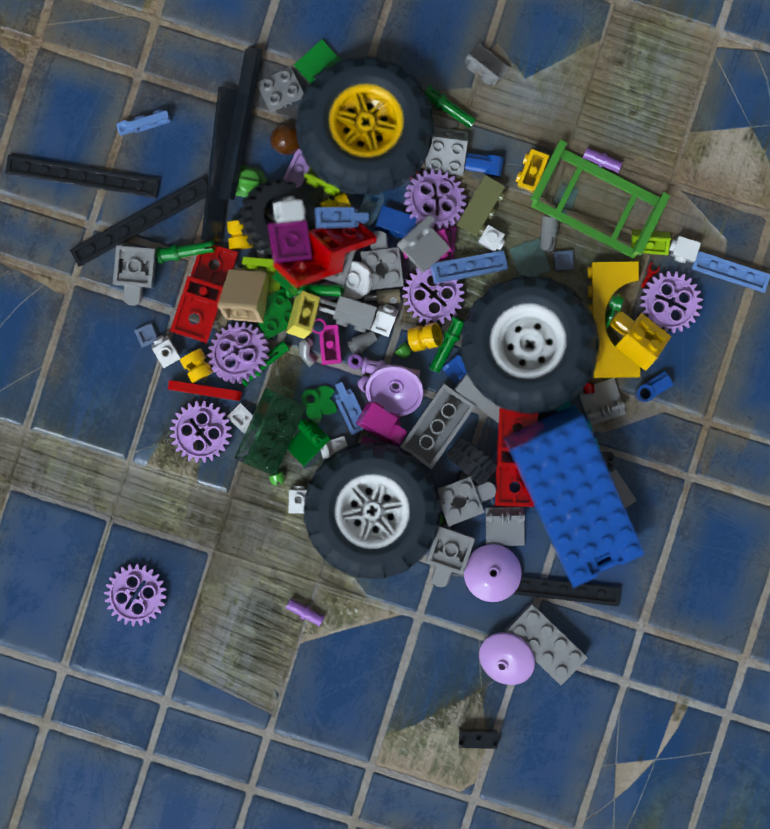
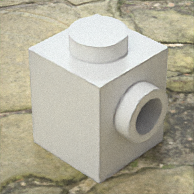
[273,197,305,223]
[478,225,506,252]
[669,236,701,263]
[151,335,181,368]
[289,486,307,513]

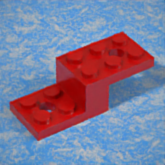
[273,223,377,288]
[170,241,239,343]
[495,408,538,507]

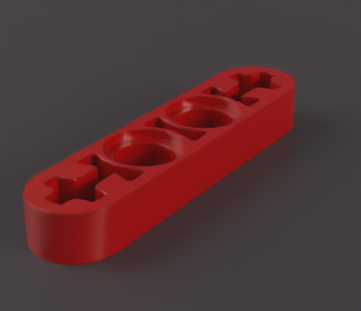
[167,380,242,401]

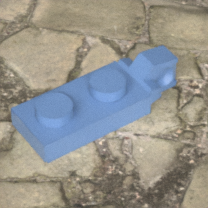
[116,110,171,136]
[315,207,369,228]
[335,382,364,435]

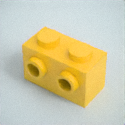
[516,149,550,193]

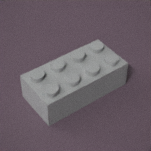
[400,384,475,469]
[505,603,588,685]

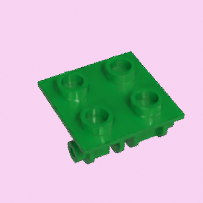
[294,40,342,84]
[258,289,293,340]
[285,419,331,467]

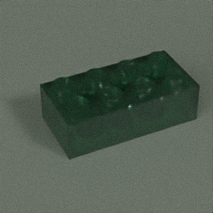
[234,388,306,476]

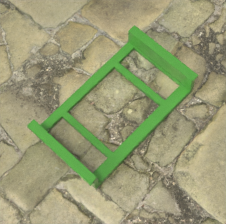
[530,139,671,259]

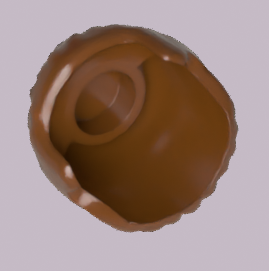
[270,124,300,155]

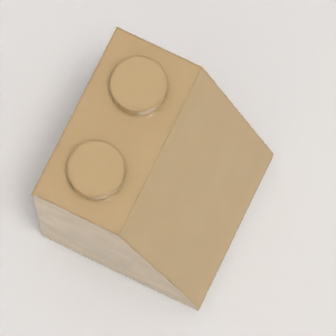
[218,268,270,323]

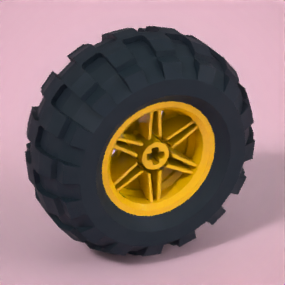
[296,56,435,196]

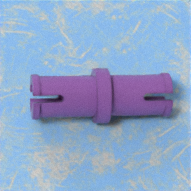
[583,147,623,173]
[348,354,363,369]
[285,598,325,626]

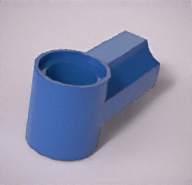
[464,153,504,177]
[635,371,673,402]

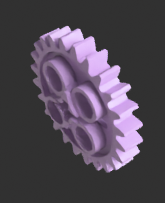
[404,169,467,231]
[402,268,465,324]
[639,271,702,334]
[208,322,270,384]
[170,401,232,463]
[104,564,167,626]

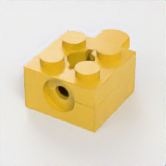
[610,312,672,371]

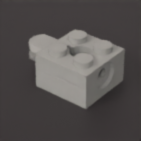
[361,231,404,291]
[113,246,157,306]
[317,296,377,333]
[437,476,496,526]
[426,526,475,587]

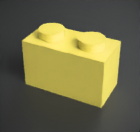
[286,291,320,339]

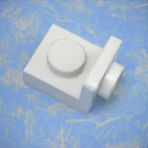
[371,304,398,337]
[227,403,261,437]
[321,436,348,459]

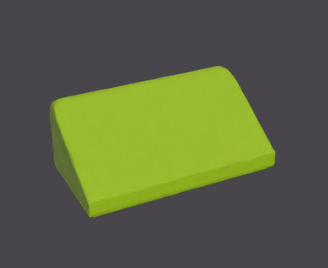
[630,229,671,255]

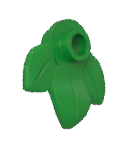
[605,293,625,328]
[301,386,337,424]

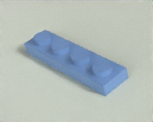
[430,250,508,284]
[691,251,770,293]

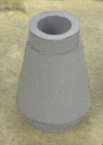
[347,331,377,355]

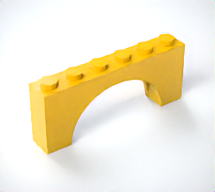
[587,262,640,378]

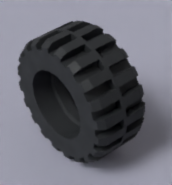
[239,179,315,255]

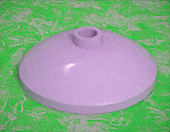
[366,365,424,417]
[464,544,521,602]
[479,632,535,685]

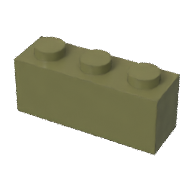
[456,175,506,238]

